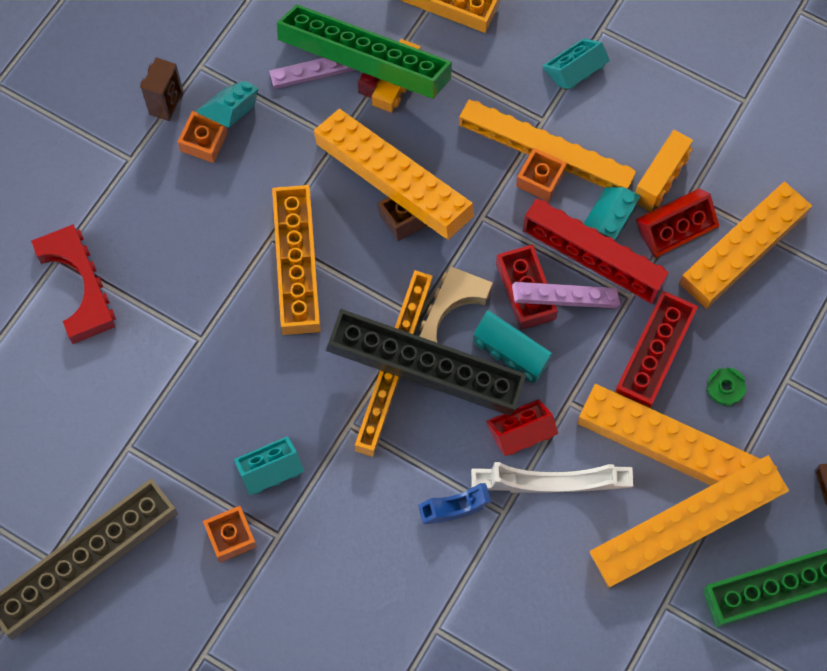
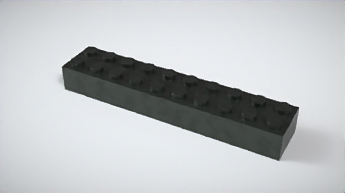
[326,309,526,416]

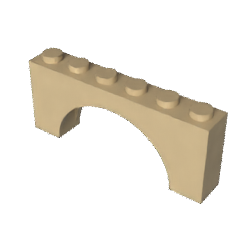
[419,267,493,342]

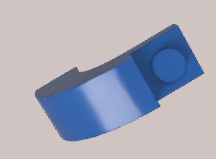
[418,483,491,524]

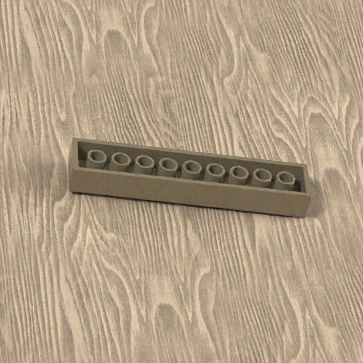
[0,478,178,640]

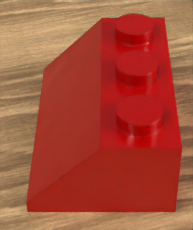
[486,399,558,456]

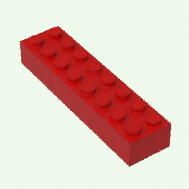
[522,198,669,304]

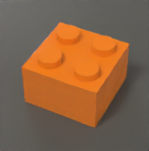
[178,111,228,163]
[516,148,567,202]
[203,506,257,563]

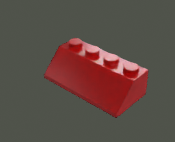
[636,188,719,258]

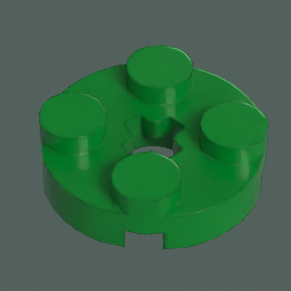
[706,367,746,407]

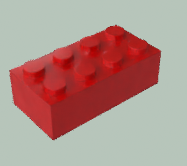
[496,244,558,330]

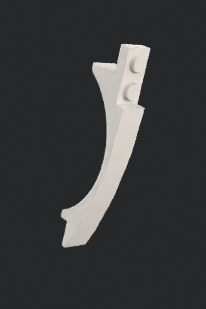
[471,462,633,493]

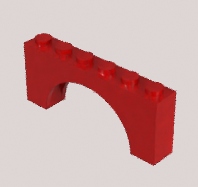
[31,224,116,344]

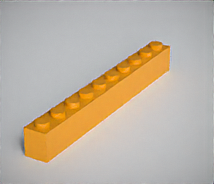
[459,99,636,190]
[355,270,433,457]

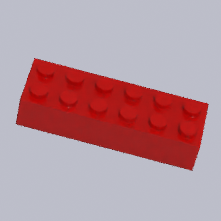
[615,291,698,408]

